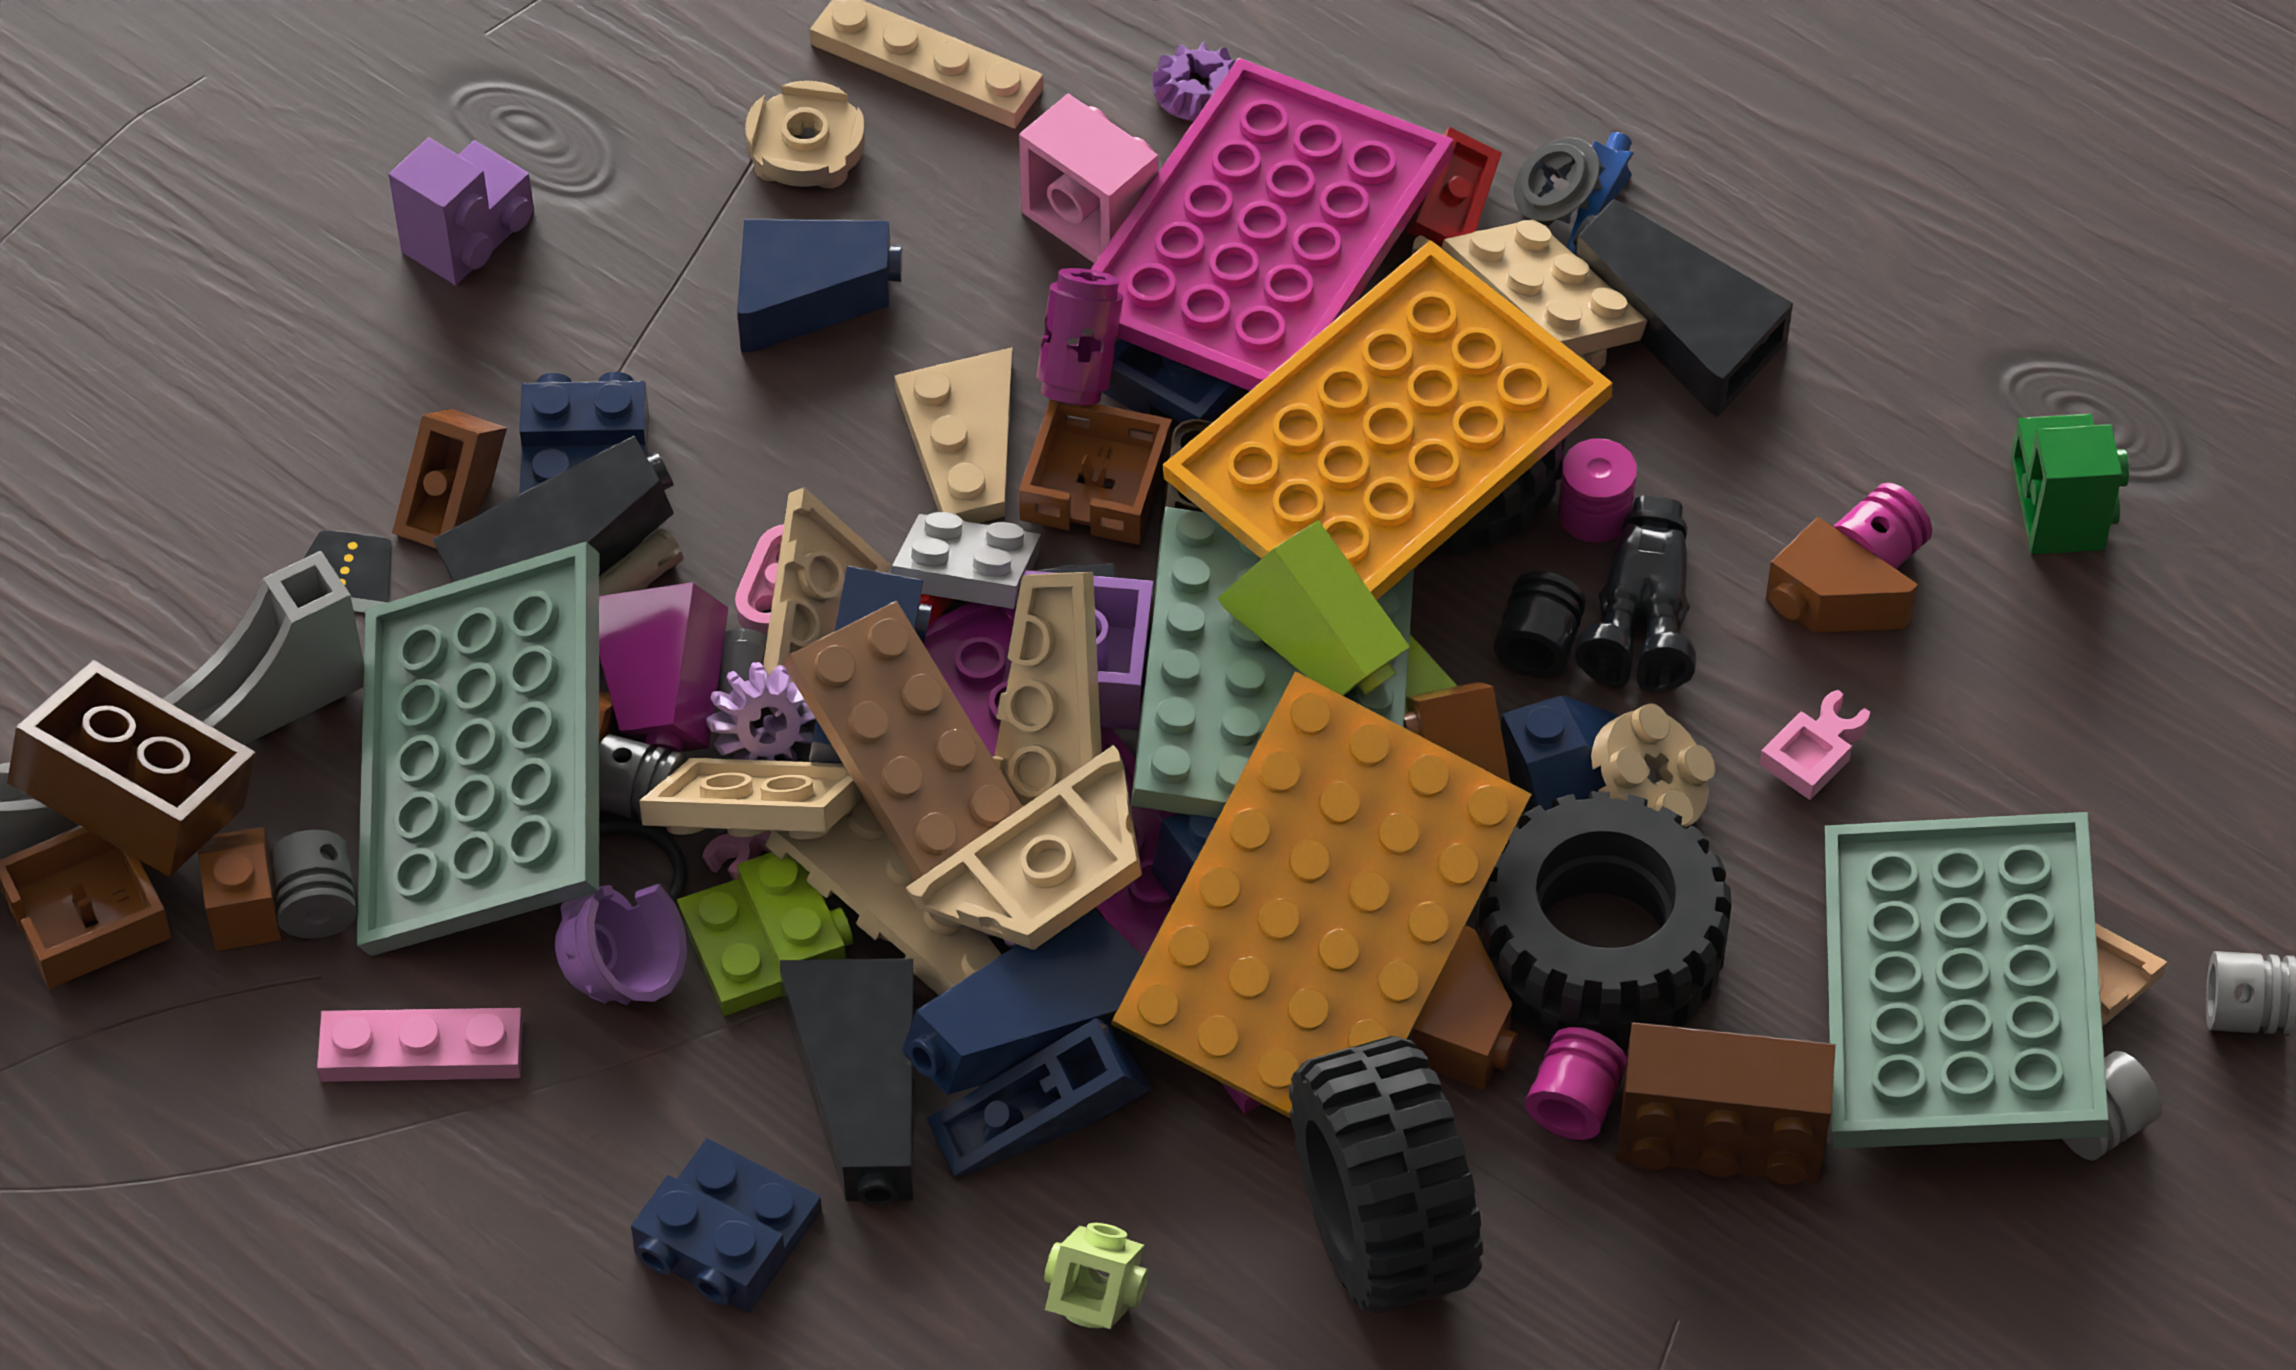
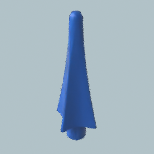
[1566,132,1633,256]

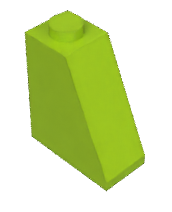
[1217,520,1410,696]

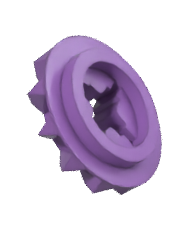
[1152,41,1236,121]

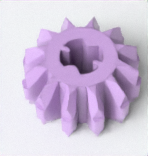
[706,662,816,762]

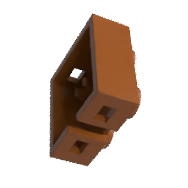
[1019,399,1171,545]
[0,826,172,989]

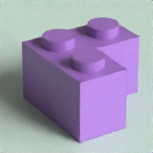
[388,137,534,286]

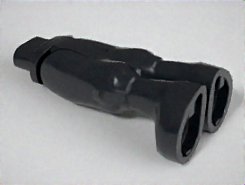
[1575,496,1696,692]

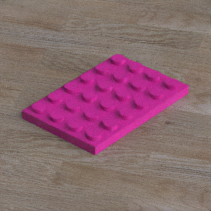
[1090,58,1453,391]

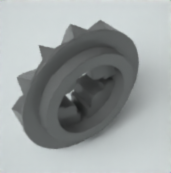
[1514,137,1606,227]

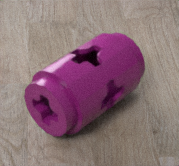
[1036,268,1124,405]

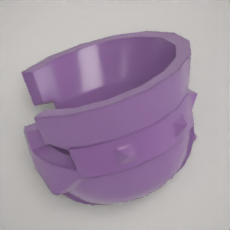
[555,884,687,1006]

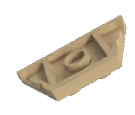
[906,745,1142,950]

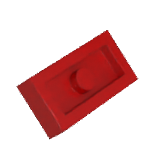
[1408,127,1502,248]

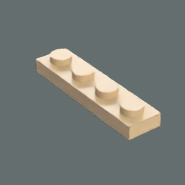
[810,0,1043,129]

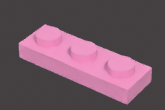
[317,1008,523,1082]

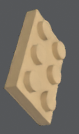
[1441,219,1648,355]
[640,758,864,839]

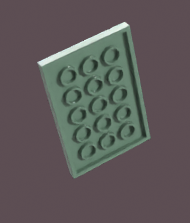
[1131,507,1414,818]
[357,542,599,956]
[1825,812,2109,1149]

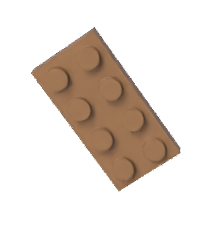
[783,601,1023,881]

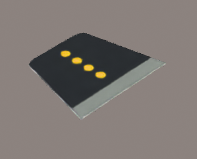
[303,530,391,613]

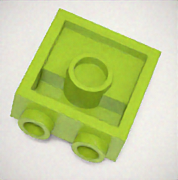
[677,852,853,1016]

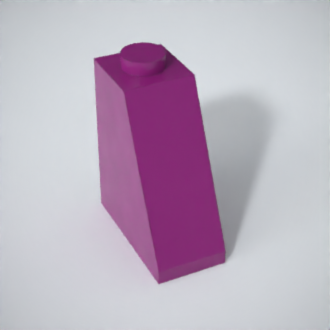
[599,582,729,753]

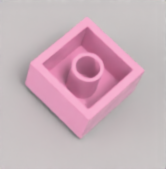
[1019,93,1158,263]

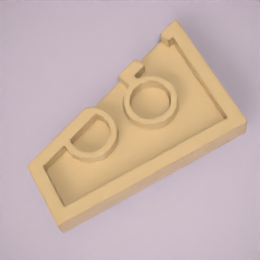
[894,347,1013,523]
[763,487,891,703]

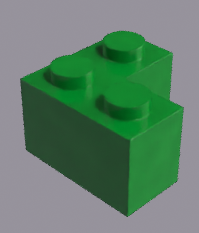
[2010,413,2129,555]

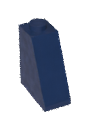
[737,219,902,352]

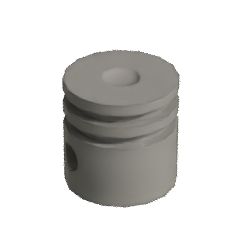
[2206,951,2296,1036]
[2063,1051,2163,1161]

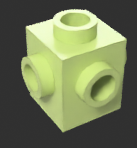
[1044,1223,1149,1329]

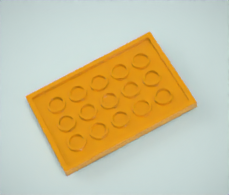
[1163,240,1613,600]
[1111,671,1531,1119]

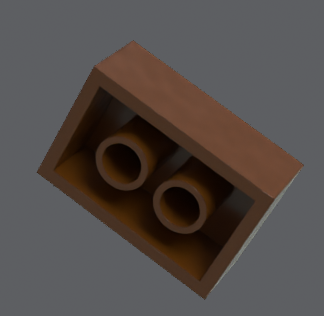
[7,660,255,877]
[1616,1022,1836,1185]

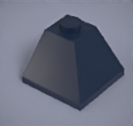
[1501,695,1652,813]

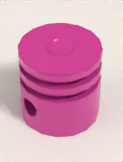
[1558,438,1637,543]
[1833,483,1933,569]
[1525,1027,1627,1140]

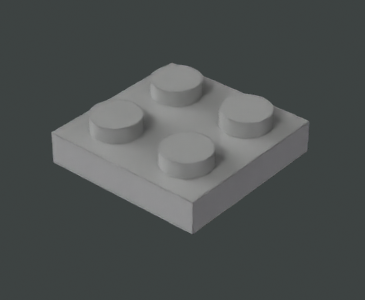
[891,512,1041,609]

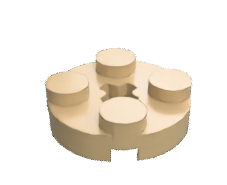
[745,81,865,189]
[1591,704,1715,828]

